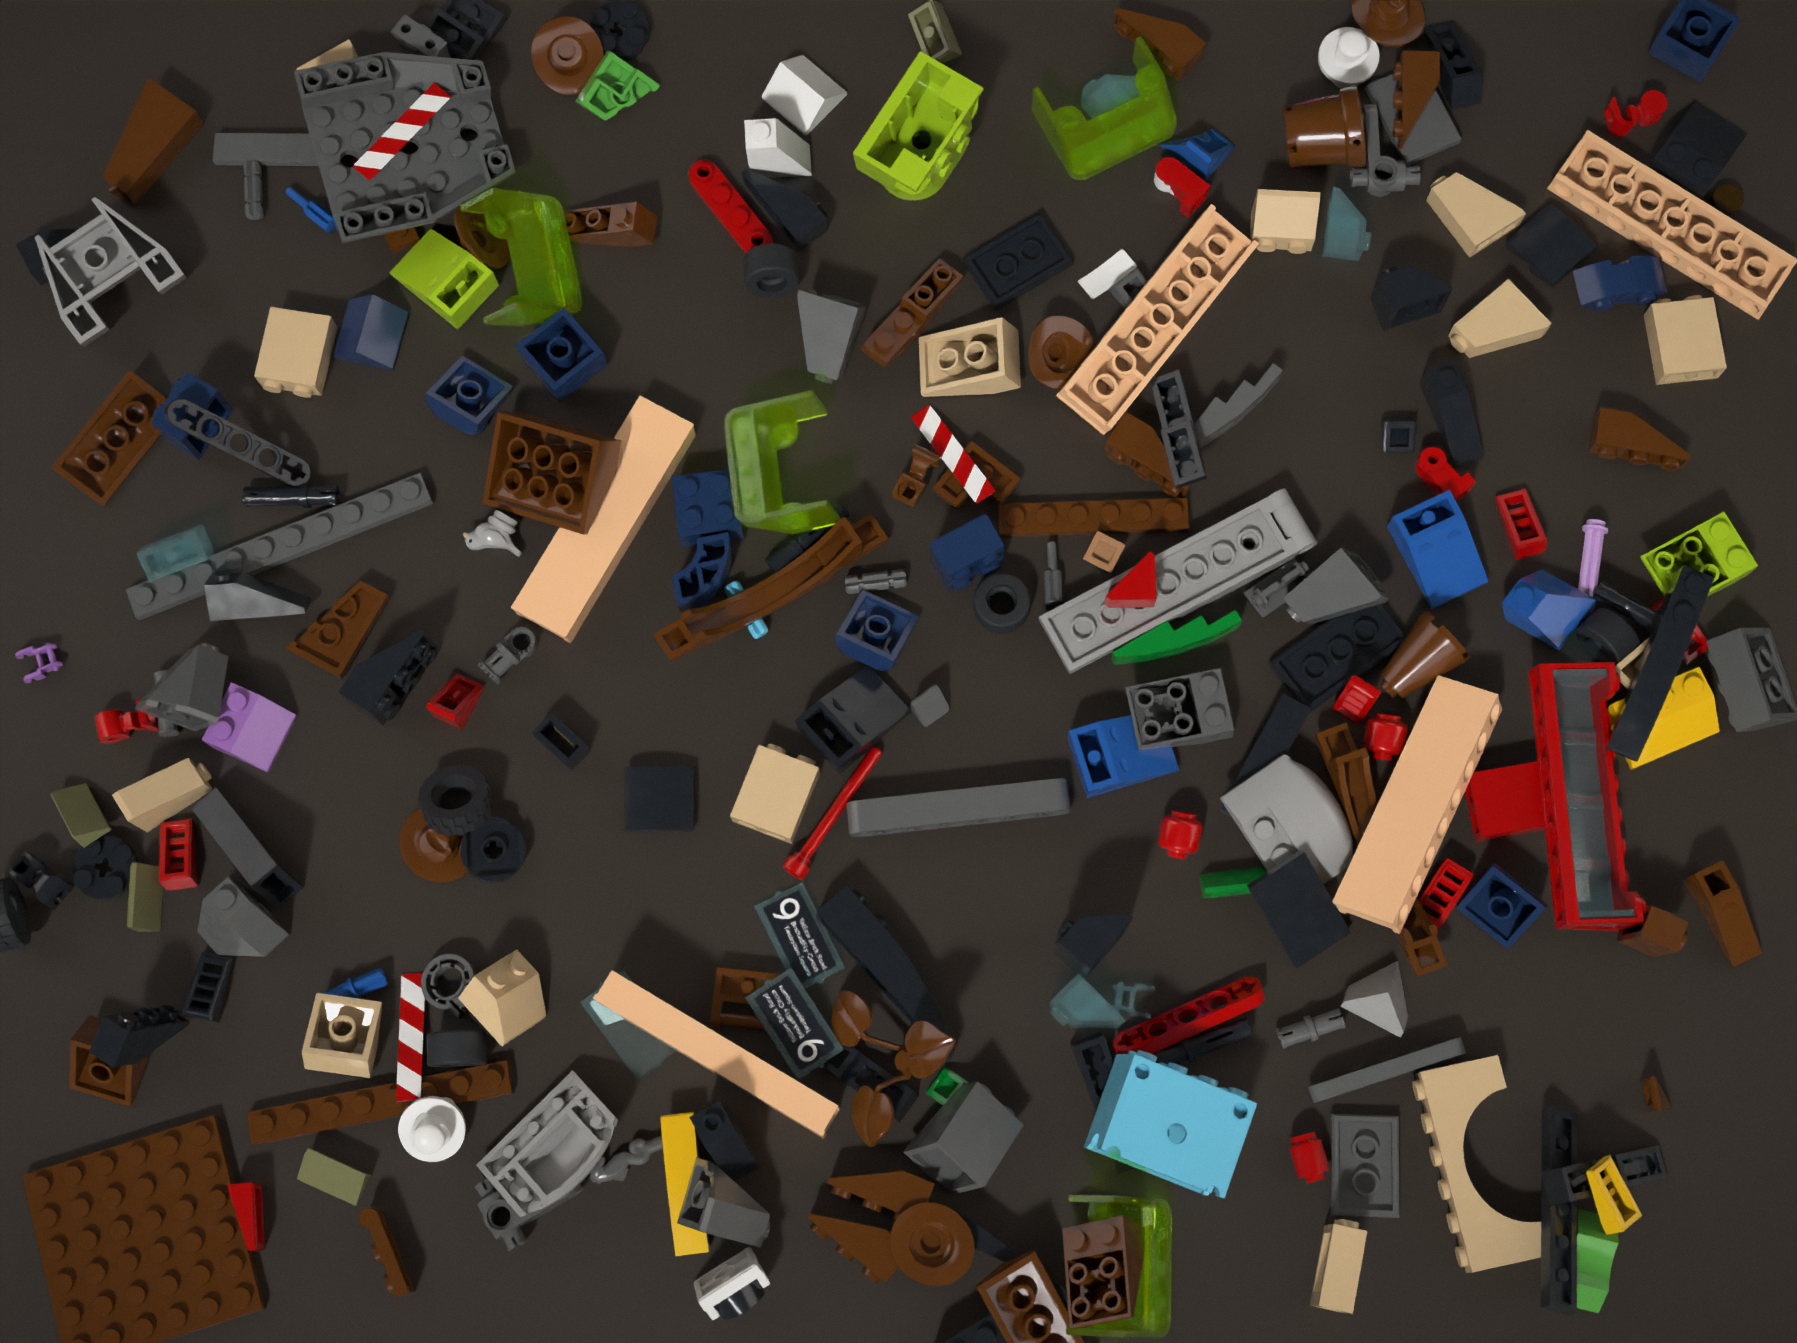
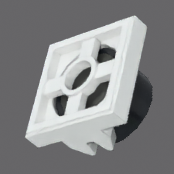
[693,1247,770,1320]

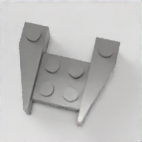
[35,197,187,347]

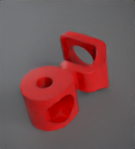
[1603,90,1668,137]
[94,698,159,744]

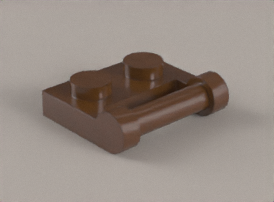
[710,967,783,1034]

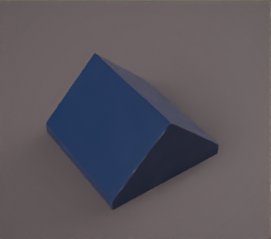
[333,294,409,371]
[1456,863,1547,949]

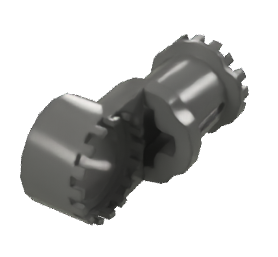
[477,626,538,685]

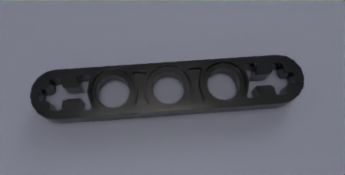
[164,399,311,486]

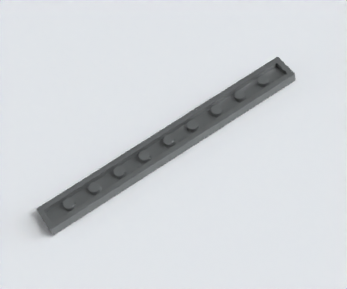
[125,473,433,620]

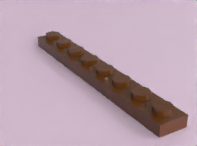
[247,1060,514,1146]

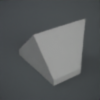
[1341,961,1408,1037]

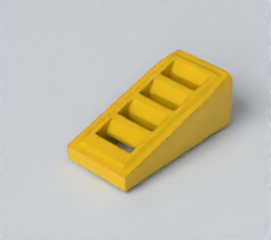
[1586,1155,1642,1235]

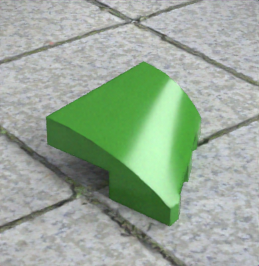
[575,51,660,121]

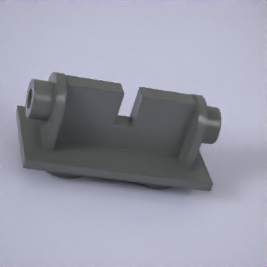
[1244,558,1310,618]

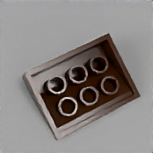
[482,412,622,535]

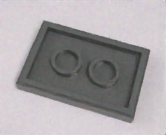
[1365,74,1461,166]
[1330,1114,1399,1218]

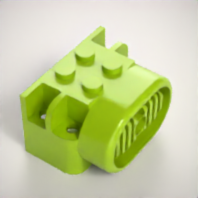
[853,51,984,200]

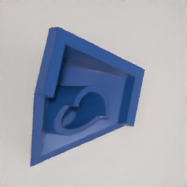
[1159,128,1236,181]

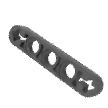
[1308,1037,1467,1103]

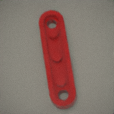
[689,160,773,254]

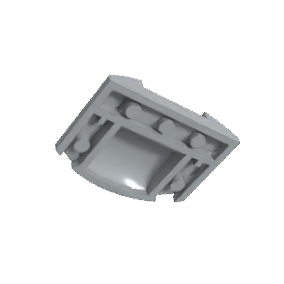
[1220,755,1354,884]
[476,1070,618,1217]

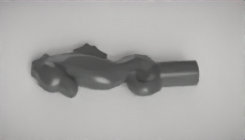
[590,1135,663,1184]

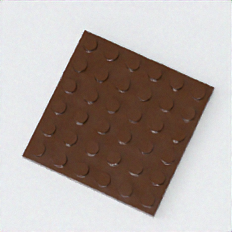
[22,1115,266,1343]

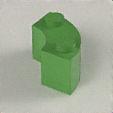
[1577,1209,1619,1313]

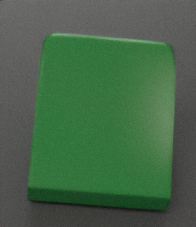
[926,1066,969,1106]

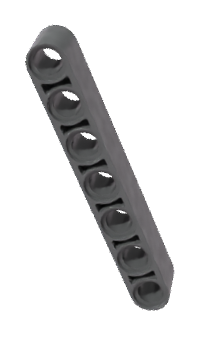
[846,778,1071,837]

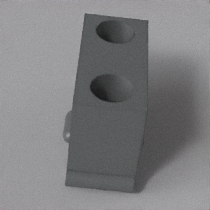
[390,15,451,58]

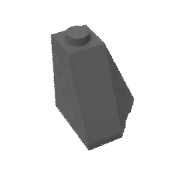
[797,289,868,384]
[1283,548,1389,624]
[135,643,229,731]
[197,877,289,957]
[677,1158,770,1248]

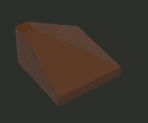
[1641,1076,1671,1112]

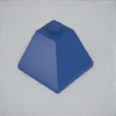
[1502,569,1596,650]

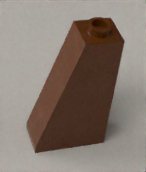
[103,78,204,205]

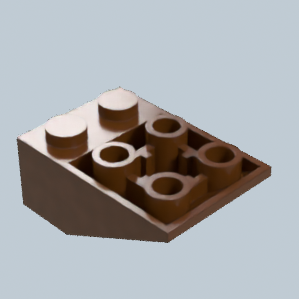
[1062,1215,1144,1330]

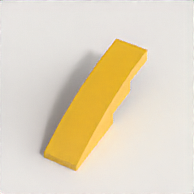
[660,1112,709,1256]

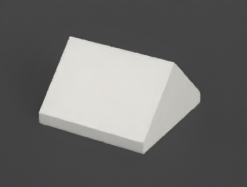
[762,55,847,136]

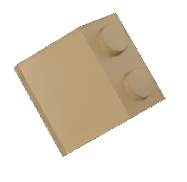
[1250,189,1320,254]
[458,950,546,1046]
[302,993,382,1078]

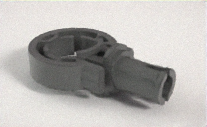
[421,954,490,1034]

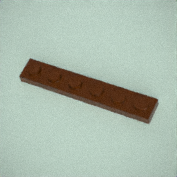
[998,498,1189,538]

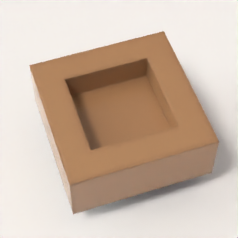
[1083,531,1125,574]

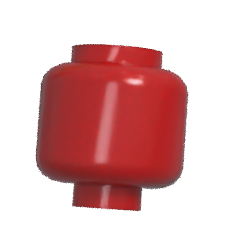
[1363,713,1408,761]
[1158,810,1203,859]

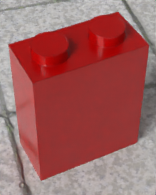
[1464,761,1545,842]

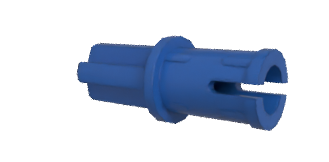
[321,968,388,999]

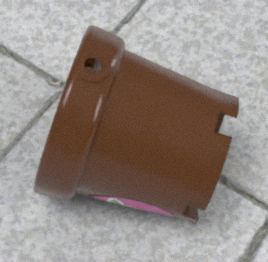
[1283,86,1366,168]

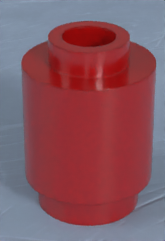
[1289,1132,1330,1183]

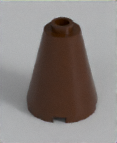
[1380,611,1470,698]

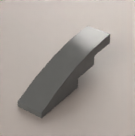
[1196,363,1283,447]

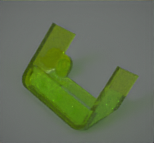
[1032,36,1177,180]
[460,188,583,327]
[724,390,841,534]
[1066,1195,1172,1337]

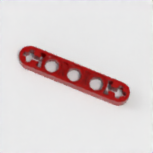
[1113,977,1265,1055]

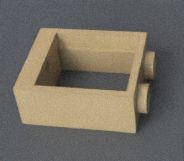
[1310,1219,1367,1314]

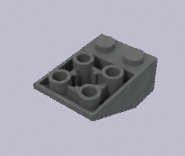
[1125,668,1234,750]

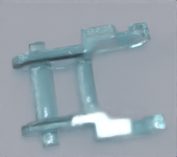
[1109,982,1155,1019]

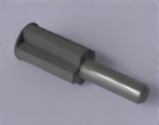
[1044,541,1063,606]

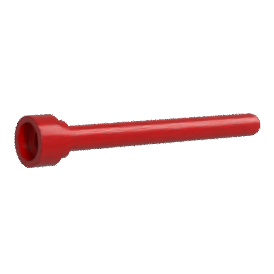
[782,746,882,881]

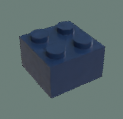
[1648,0,1741,83]
[515,307,608,403]
[151,371,234,461]
[672,469,744,547]
[930,514,1005,592]

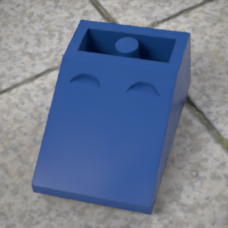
[1387,490,1489,609]
[1067,715,1179,799]

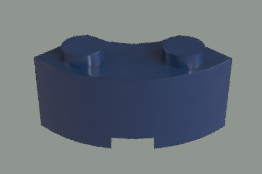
[1573,256,1667,312]
[672,532,732,613]

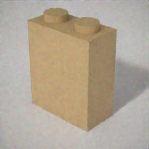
[1644,295,1727,385]
[254,307,338,398]
[730,744,820,844]

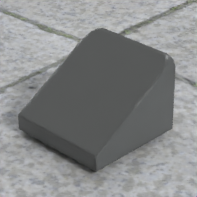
[911,685,949,727]

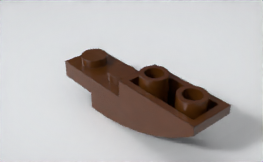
[861,258,964,369]

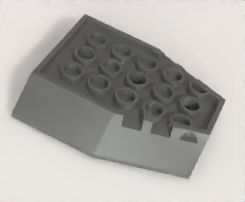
[294,52,516,243]

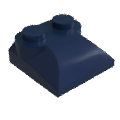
[425,356,513,435]
[834,589,919,671]

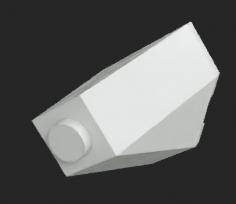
[744,118,812,178]

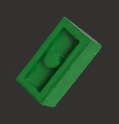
[1199,868,1266,899]

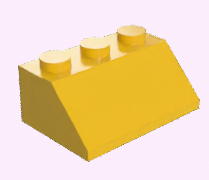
[1607,667,1720,770]

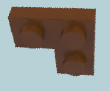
[932,441,1021,510]

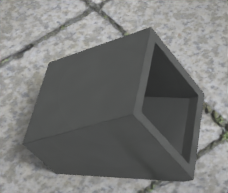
[904,1081,1024,1195]

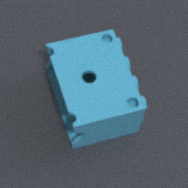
[1084,1050,1257,1198]

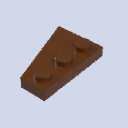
[285,581,390,679]

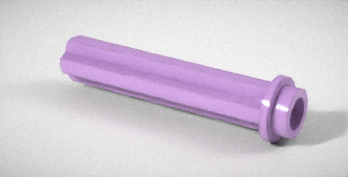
[1578,519,1608,620]

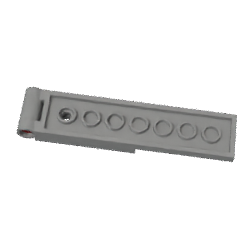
[1039,488,1317,674]

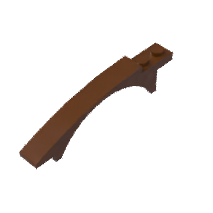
[653,513,888,662]
[1315,722,1448,977]

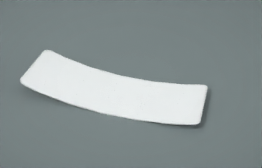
[1078,249,1137,299]

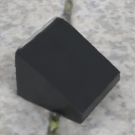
[1381,417,1416,453]

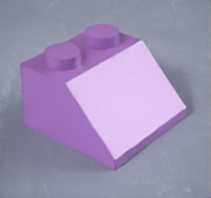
[202,682,297,773]

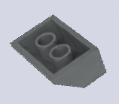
[1706,628,1797,732]

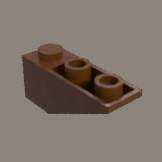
[1113,8,1207,81]
[1393,50,1440,149]
[558,202,657,248]
[1588,407,1691,471]
[1104,411,1189,498]
[1684,860,1762,968]
[827,1171,935,1219]
[808,1214,899,1284]

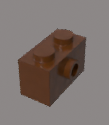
[1617,906,1688,957]

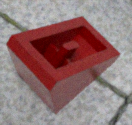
[1104,551,1156,608]
[426,673,484,730]

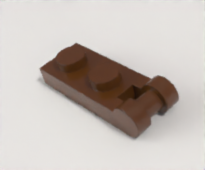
[358,1208,415,1298]

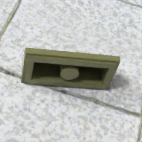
[908,0,962,63]
[50,783,111,848]
[127,863,164,932]
[297,1148,371,1206]

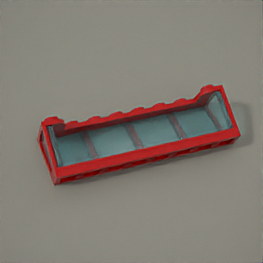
[1528,662,1646,931]

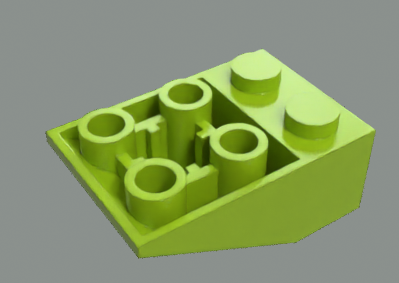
[389,229,499,330]
[1640,512,1758,597]

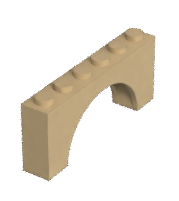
[1412,1055,1541,1273]

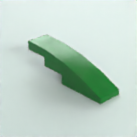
[1111,610,1242,665]

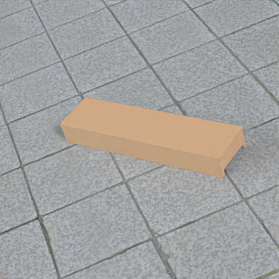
[1547,130,1797,320]
[1056,204,1259,435]
[511,396,696,644]
[1332,675,1502,934]
[593,970,840,1139]

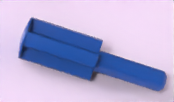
[286,187,336,233]

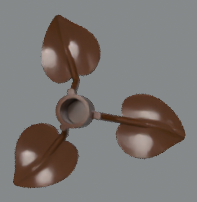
[831,991,957,1147]

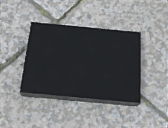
[963,213,1073,311]
[1247,850,1351,968]

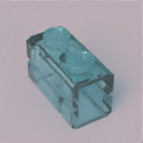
[137,524,215,581]

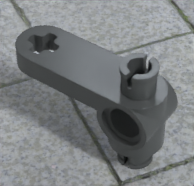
[1350,104,1421,197]
[474,1179,584,1252]

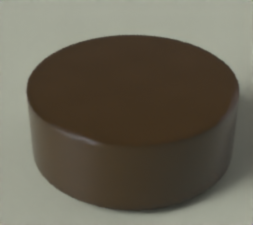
[1710,184,1744,217]

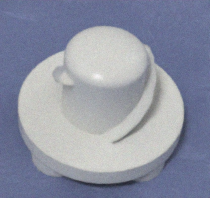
[1318,27,1380,88]
[398,1096,466,1162]

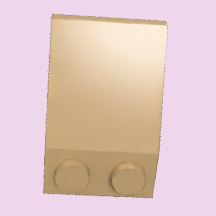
[919,317,1021,397]

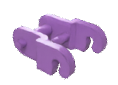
[15,642,63,683]

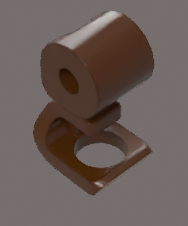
[891,444,942,508]

